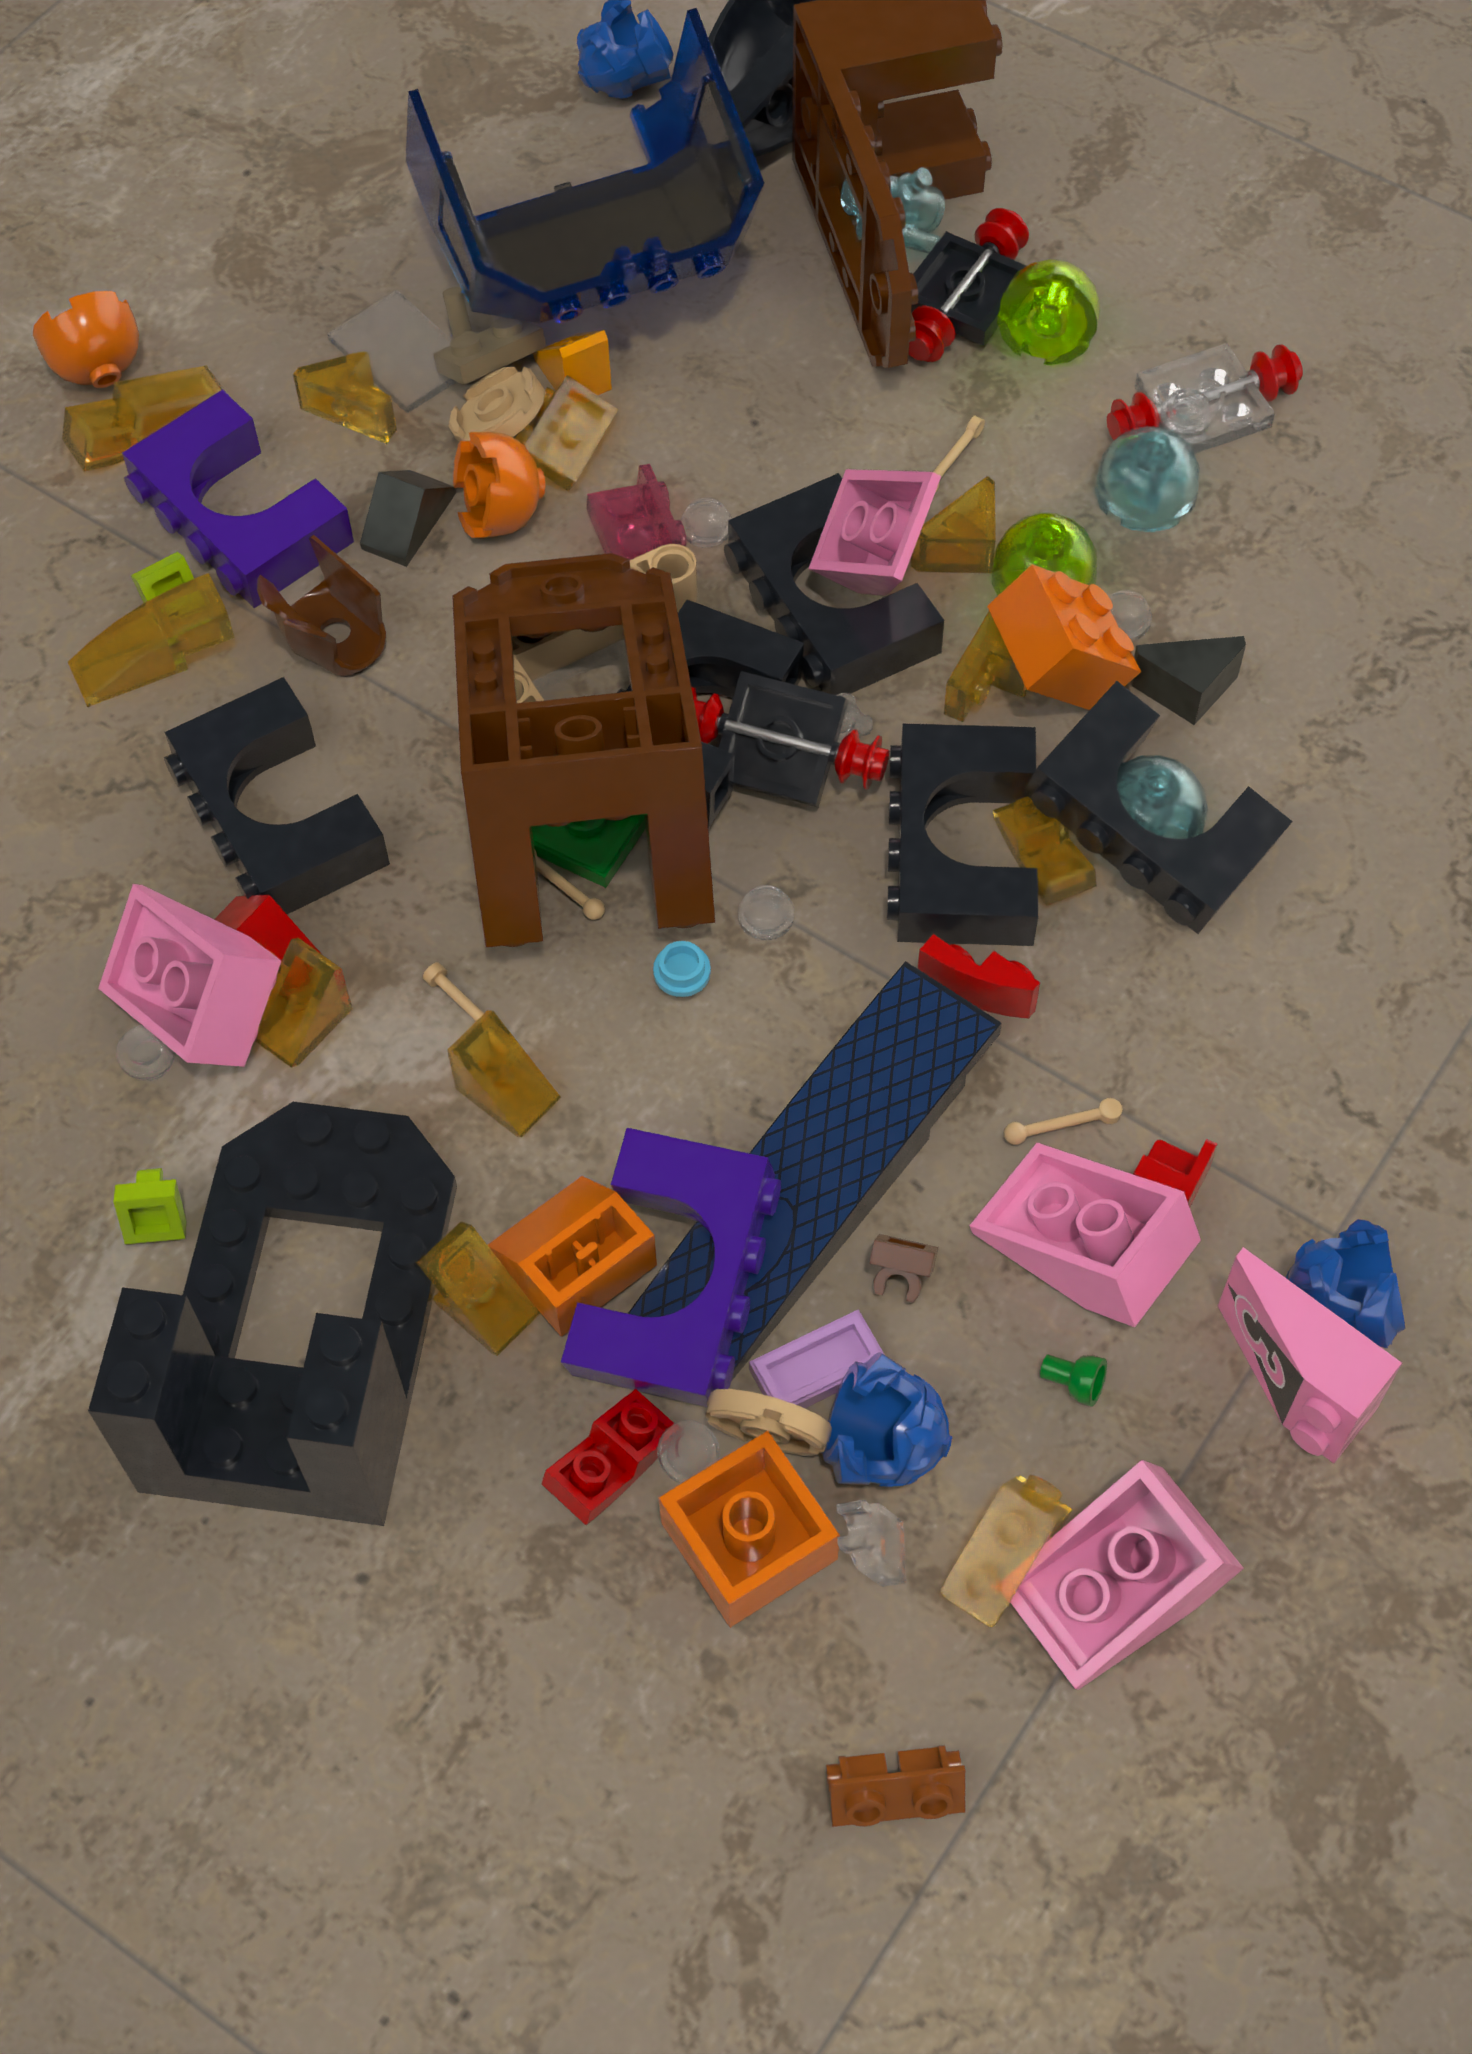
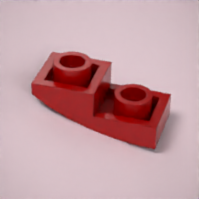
[918,934,1040,1019]
[541,1389,681,1525]

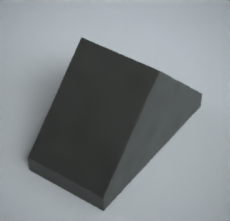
[360,470,456,567]
[1131,636,1246,725]

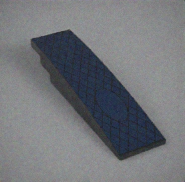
[628,961,1002,1380]

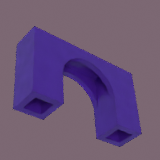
[122,389,354,608]
[561,1128,781,1407]

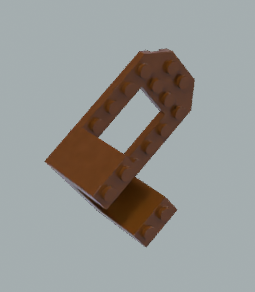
[792,0,1003,368]
[452,553,715,948]

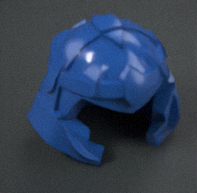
[577,0,674,98]
[1286,1219,1405,1348]
[822,1352,952,1487]

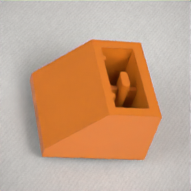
[486,1176,657,1337]

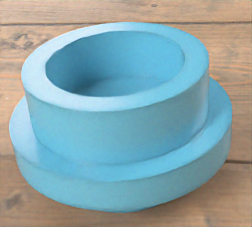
[653,941,711,997]

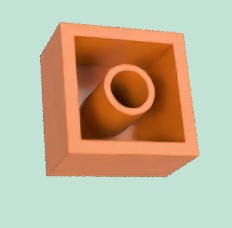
[987,564,1141,710]
[659,1430,840,1628]

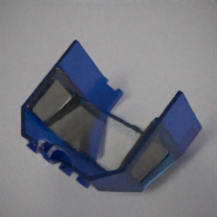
[406,8,765,323]

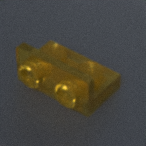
[515,375,618,492]

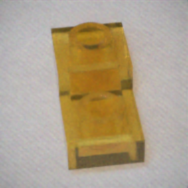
[993,797,1097,905]

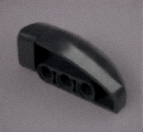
[698,0,816,160]

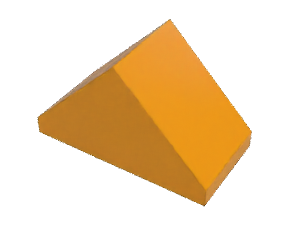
[533,330,612,408]

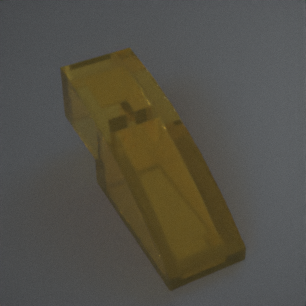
[62,365,225,472]
[68,573,235,707]

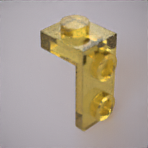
[941,1475,1073,1627]

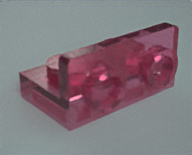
[586,464,687,560]

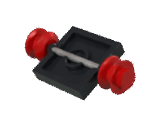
[908,208,1033,362]
[691,671,890,808]

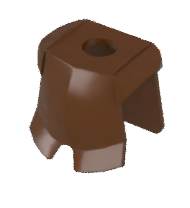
[257,535,387,676]

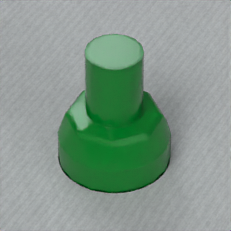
[1040,1354,1107,1407]

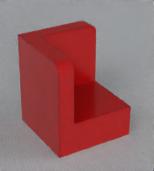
[1133,1139,1218,1207]

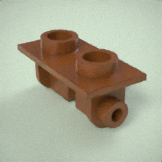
[826,1745,965,1827]

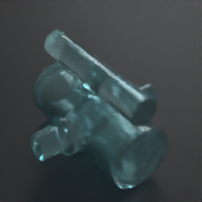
[841,167,945,254]

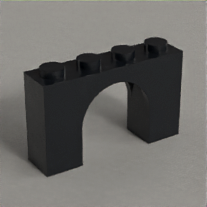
[724,473,944,697]
[617,600,804,828]
[164,677,390,914]
[1023,681,1293,934]
[887,723,1038,946]

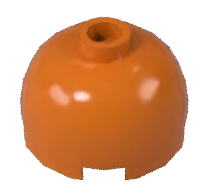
[33,291,139,388]
[453,432,545,538]

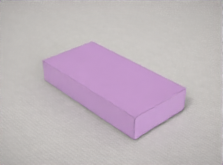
[749,1309,884,1408]

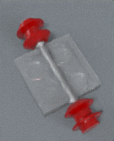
[1107,343,1303,458]

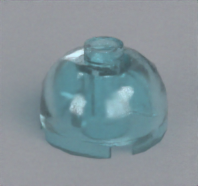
[1095,426,1200,532]
[1117,755,1208,839]

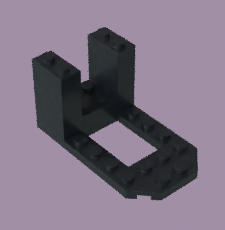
[88,1101,457,1526]

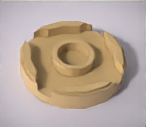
[449,367,545,442]
[705,1389,832,1456]

